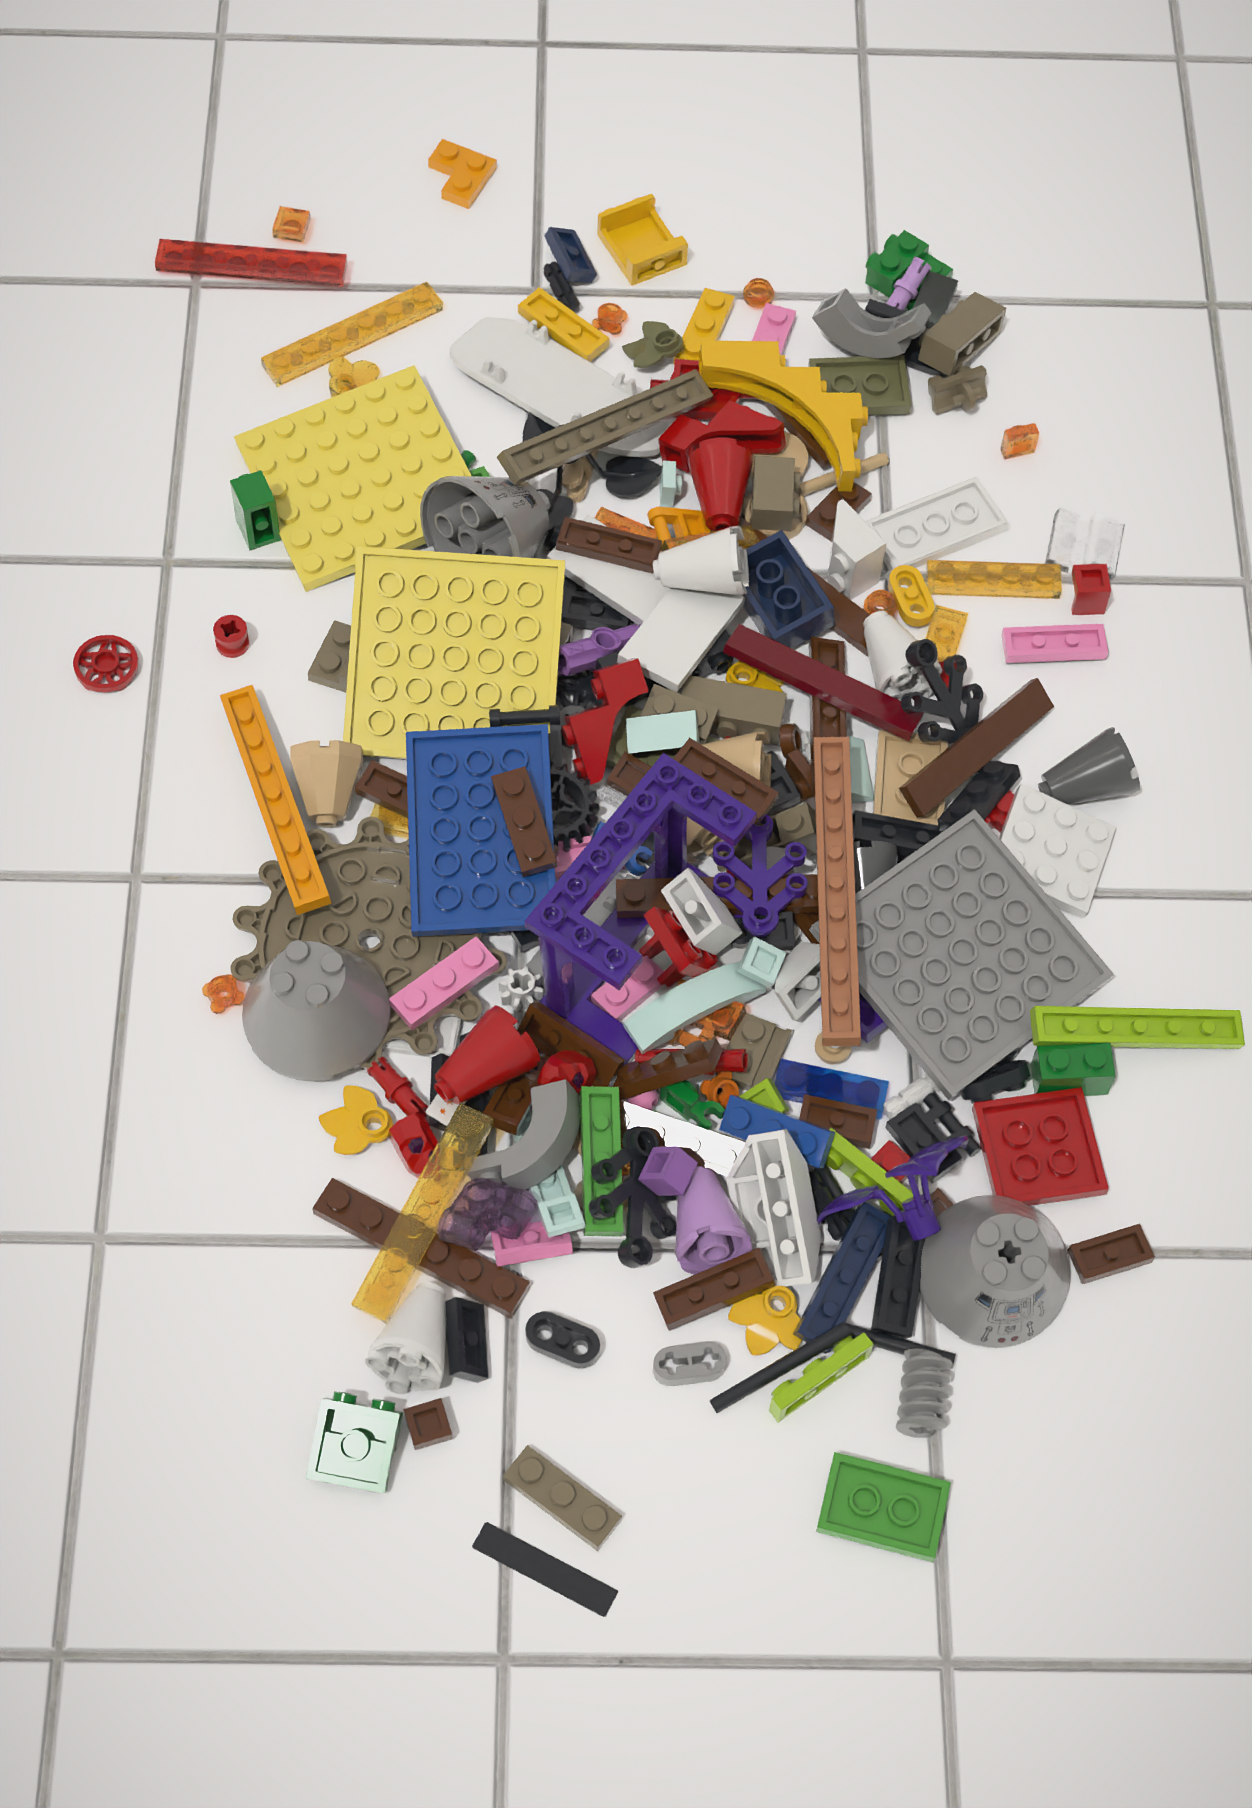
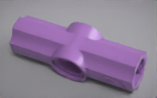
[558,624,641,676]

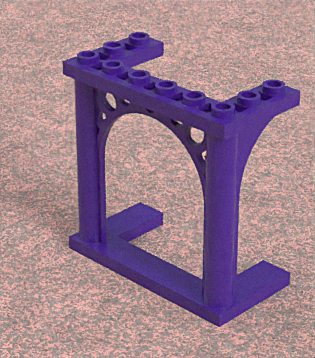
[525,753,757,1067]

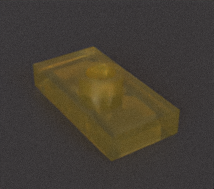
[925,605,968,662]

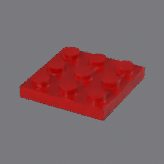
[972,1087,1109,1206]

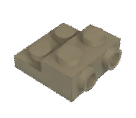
[307,620,351,693]

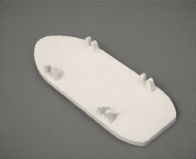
[449,317,666,457]

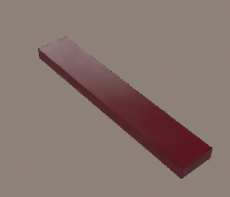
[723,624,924,742]

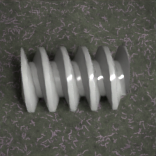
[895,1349,953,1438]

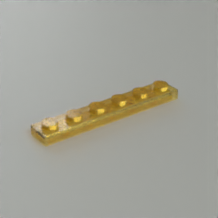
[260,281,443,387]
[351,1103,495,1324]

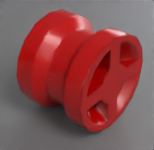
[213,614,250,658]

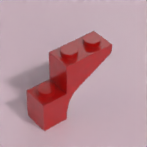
[658,400,786,473]
[562,658,649,785]

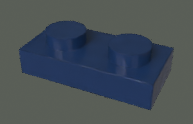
[544,227,597,283]

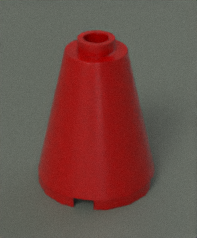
[688,437,753,532]
[434,1005,540,1104]

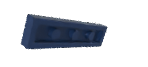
[793,1201,890,1354]

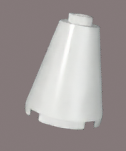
[653,526,749,595]

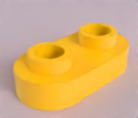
[888,565,935,627]

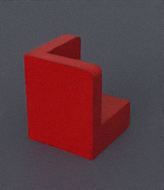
[1071,564,1111,615]

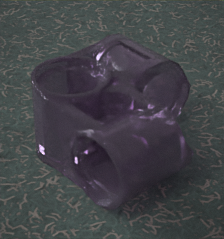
[438,1178,538,1251]

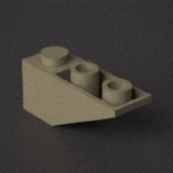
[717,802,817,872]

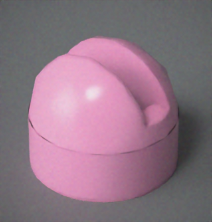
[627,1089,659,1110]

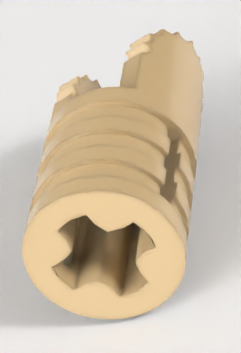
[562,450,598,503]

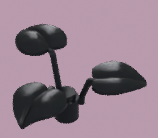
[522,413,662,531]

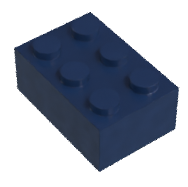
[743,530,835,649]

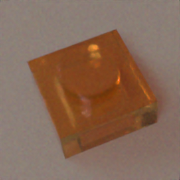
[272,206,311,243]
[1000,423,1040,460]

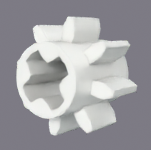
[498,966,543,1014]

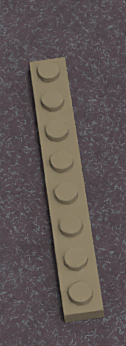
[496,369,713,486]

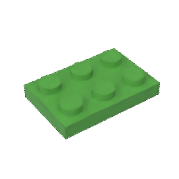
[816,1452,951,1563]

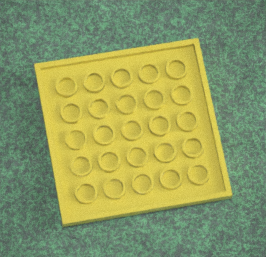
[234,365,471,592]
[343,546,565,759]

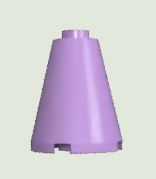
[675,1166,752,1275]

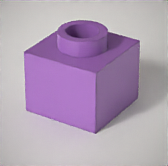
[638,1146,698,1196]

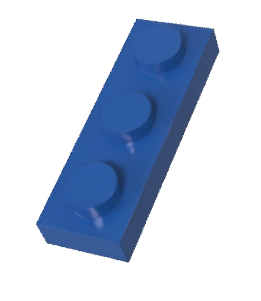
[719,1095,835,1168]

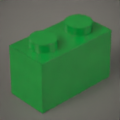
[229,470,281,551]
[1030,1043,1116,1096]

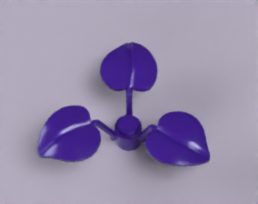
[817,1136,969,1241]

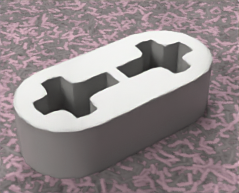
[653,1342,727,1386]

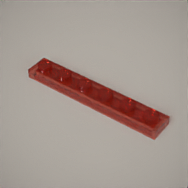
[154,239,348,287]

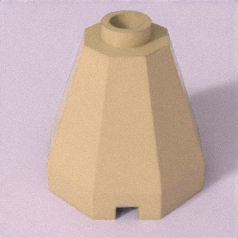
[290,740,363,827]

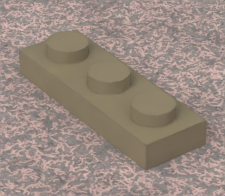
[503,1445,622,1552]

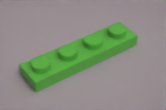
[580,1086,624,1236]

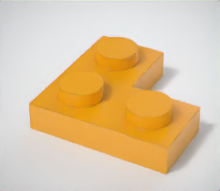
[428,139,497,209]

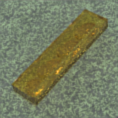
[926,560,1062,599]

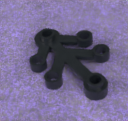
[901,639,984,744]
[589,1126,677,1269]

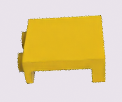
[597,193,688,286]

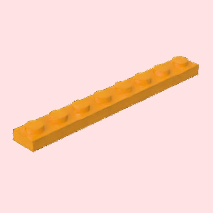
[220,684,332,915]

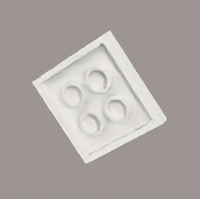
[999,783,1116,918]

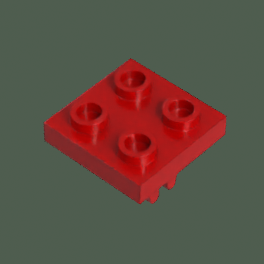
[639,906,718,988]

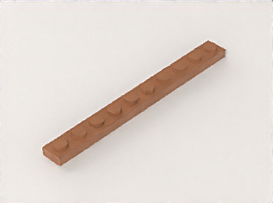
[814,737,861,1046]

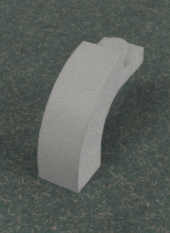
[812,288,931,358]
[464,1079,580,1193]

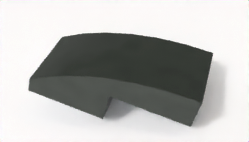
[913,271,959,328]

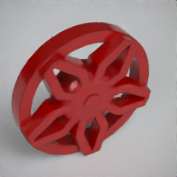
[73,635,139,693]

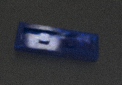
[775,1058,889,1120]

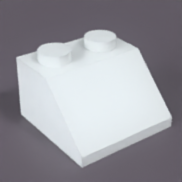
[827,499,886,600]

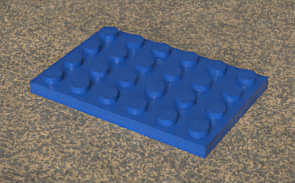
[406,724,556,937]

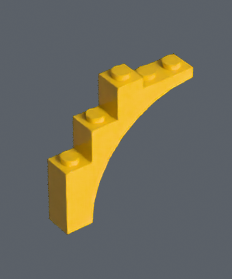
[698,340,868,491]

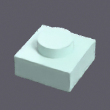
[660,461,682,508]
[737,937,786,988]

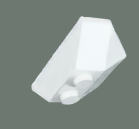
[726,1129,821,1287]

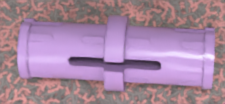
[886,257,931,310]

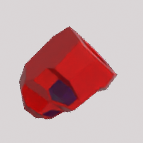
[537,1050,597,1095]
[389,1113,444,1180]

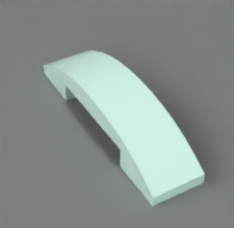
[623,961,767,1054]
[512,1110,586,1238]

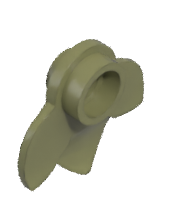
[622,321,684,368]

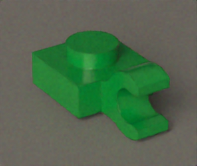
[660,1080,725,1130]

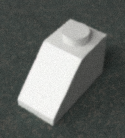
[661,868,742,955]
[774,941,821,1021]

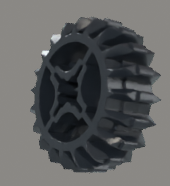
[550,761,600,852]

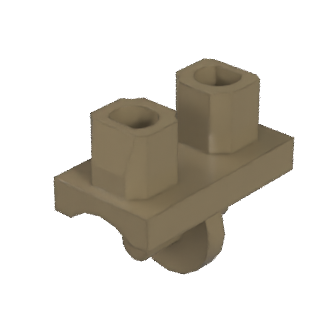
[928,365,988,415]

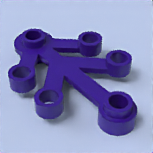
[712,814,808,937]

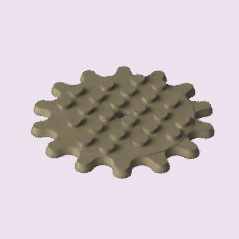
[230,817,507,1069]

